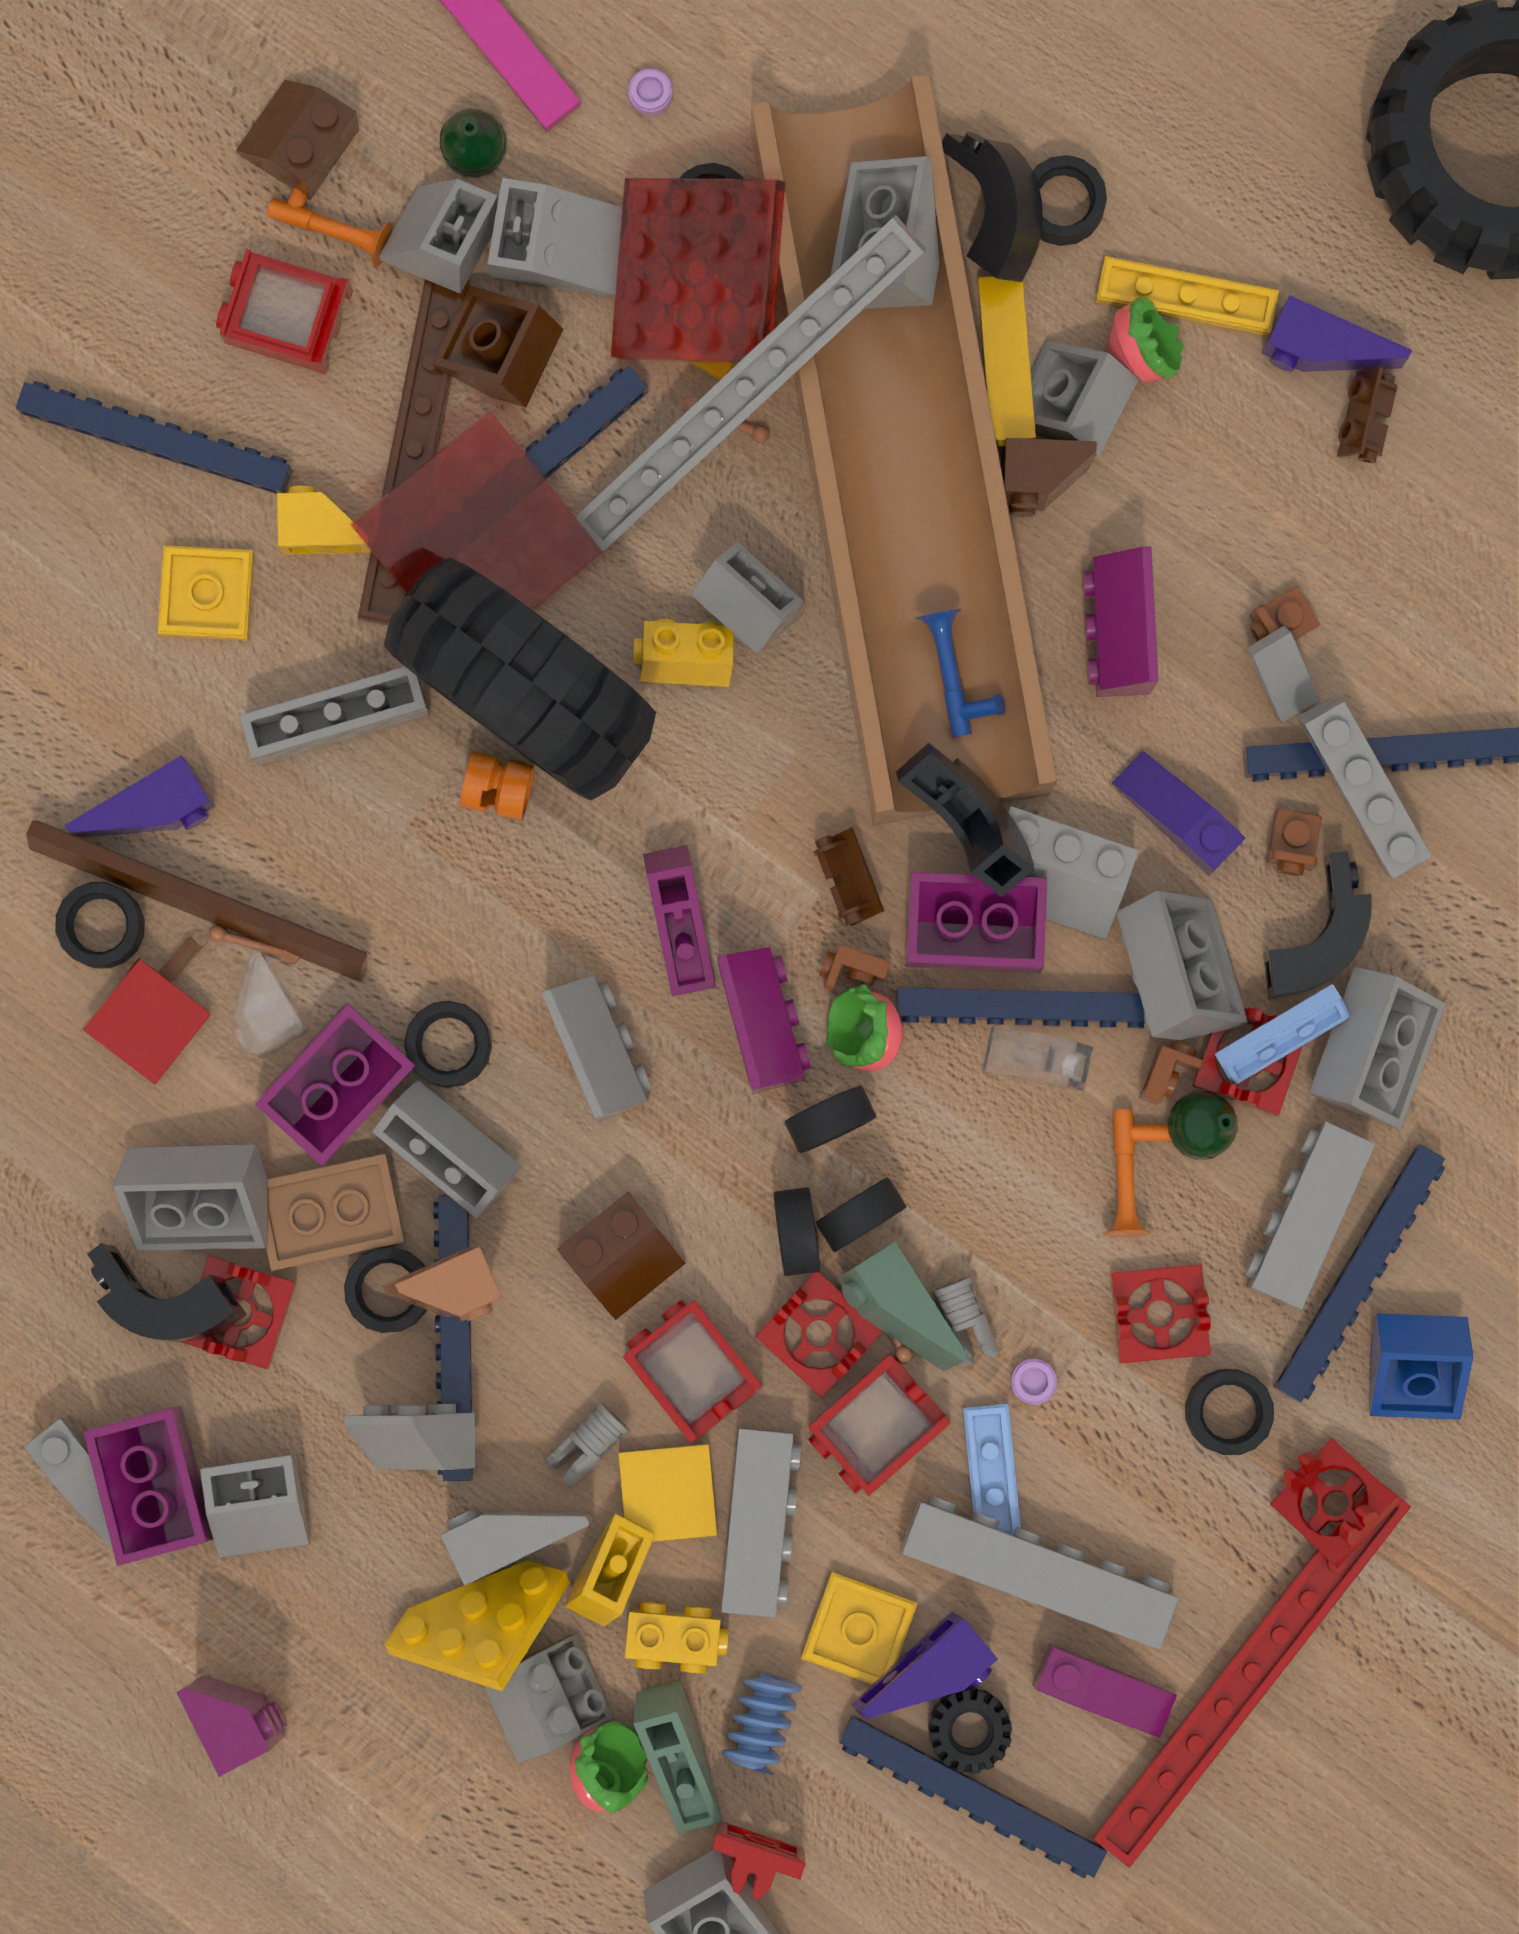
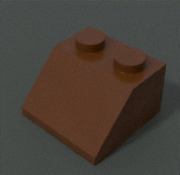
[236,80,359,200]
[432,286,564,408]
[1000,438,1097,517]
[557,1192,686,1320]

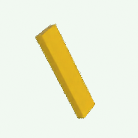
[1095,256,1279,337]
[978,277,1036,446]

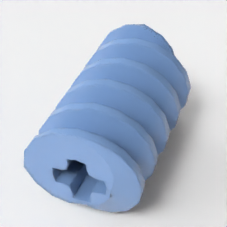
[722,1671,802,1775]

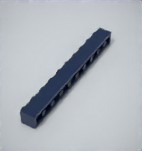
[417,366,648,567]
[16,381,293,494]
[1243,727,1519,782]
[896,987,1146,1029]
[1273,1144,1445,1402]
[433,1196,473,1481]
[839,1715,1107,1878]

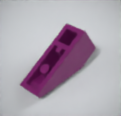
[643,845,716,996]
[1033,1643,1177,1738]

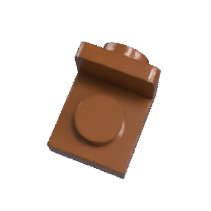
[1249,586,1320,642]
[1266,808,1322,876]
[819,944,891,992]
[1139,1041,1204,1105]

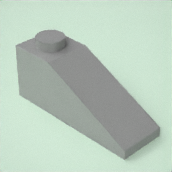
[24,1417,113,1550]

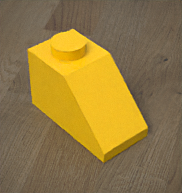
[277,486,372,555]
[564,1514,655,1627]

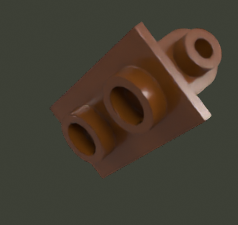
[1337,366,1398,464]
[813,827,884,926]

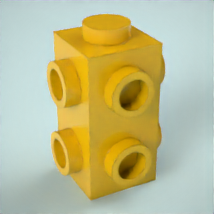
[632,619,734,687]
[625,1602,729,1673]

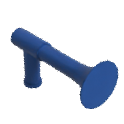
[915,609,1005,737]

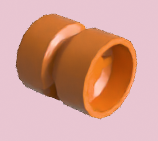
[460,751,535,821]

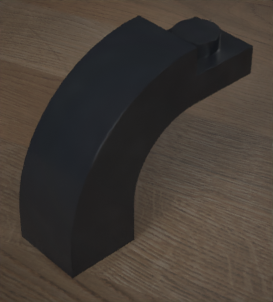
[942,132,1043,282]
[896,743,1035,897]
[1263,851,1372,999]
[87,1243,247,1342]

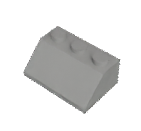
[1008,806,1139,940]
[1116,890,1248,1040]
[1309,966,1446,1130]
[541,975,652,1123]
[113,1144,268,1251]

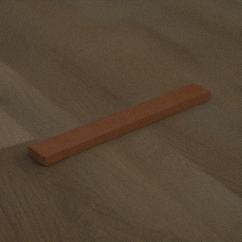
[358,279,471,626]
[26,820,367,982]

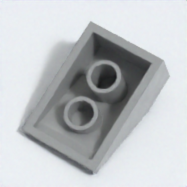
[831,156,940,309]
[441,1507,594,1586]
[643,1850,778,1934]

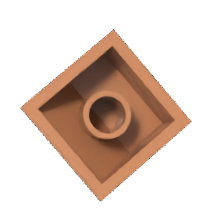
[382,1247,502,1322]

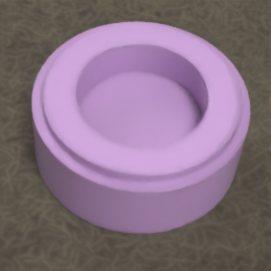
[628,69,673,116]
[1010,1359,1057,1405]

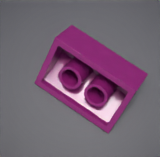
[1082,546,1159,697]
[905,872,1047,973]
[717,947,811,1095]
[254,1002,415,1166]
[83,1406,213,1566]
[176,1675,287,1777]

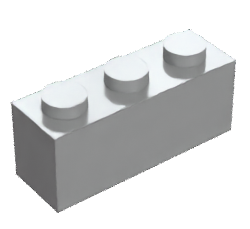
[372,1080,522,1219]

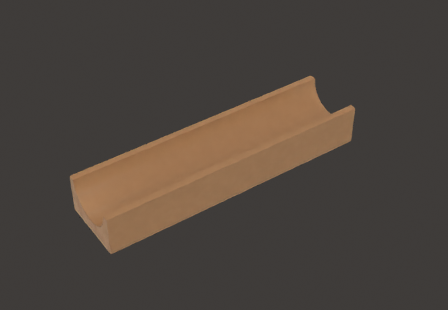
[751,74,1057,826]

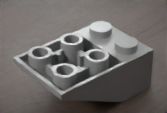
[487,177,636,299]

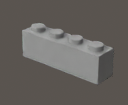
[239,667,430,766]
[1296,695,1432,879]
[1244,1121,1376,1310]
[721,1427,802,1618]

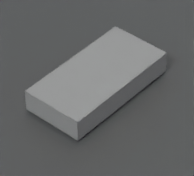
[1246,626,1319,723]

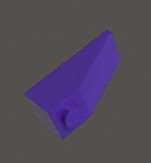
[1262,295,1412,372]
[1111,751,1245,876]
[65,755,215,838]
[851,1612,998,1719]

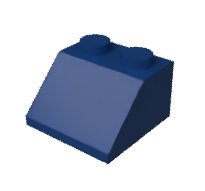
[1369,1313,1474,1420]

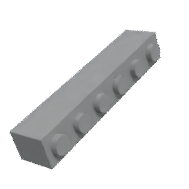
[899,1495,1179,1650]

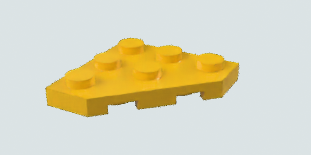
[384,1560,570,1691]

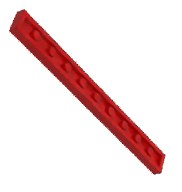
[1092,1479,1411,1868]

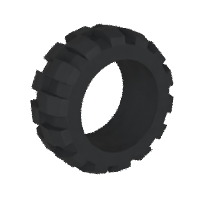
[1366,0,1519,280]
[384,558,656,801]

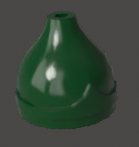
[440,108,507,177]
[1168,1091,1238,1160]

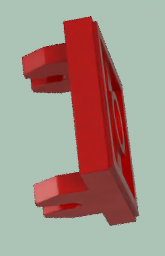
[1192,1007,1303,1116]
[181,1255,297,1369]
[1110,1264,1211,1364]
[755,1272,883,1398]
[1270,1438,1400,1568]
[712,1821,806,1900]

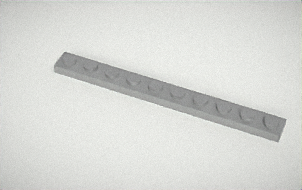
[572,215,927,553]

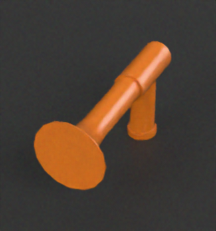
[267,188,392,268]
[1104,1109,1172,1237]

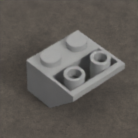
[379,179,498,294]
[691,541,805,654]
[344,1404,475,1470]
[200,1453,310,1558]
[484,1634,614,1763]

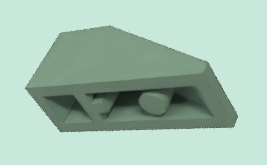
[837,1242,969,1371]
[633,1681,722,1833]

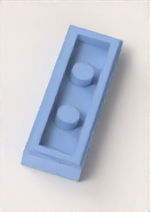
[1215,984,1350,1085]
[963,1403,1021,1535]

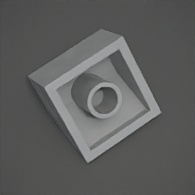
[1030,340,1139,457]

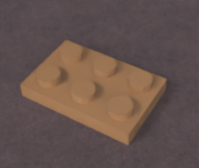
[266,1153,406,1271]

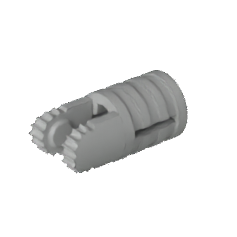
[932,1277,999,1367]
[545,1402,630,1489]

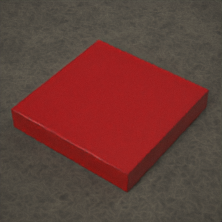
[82,958,211,1085]

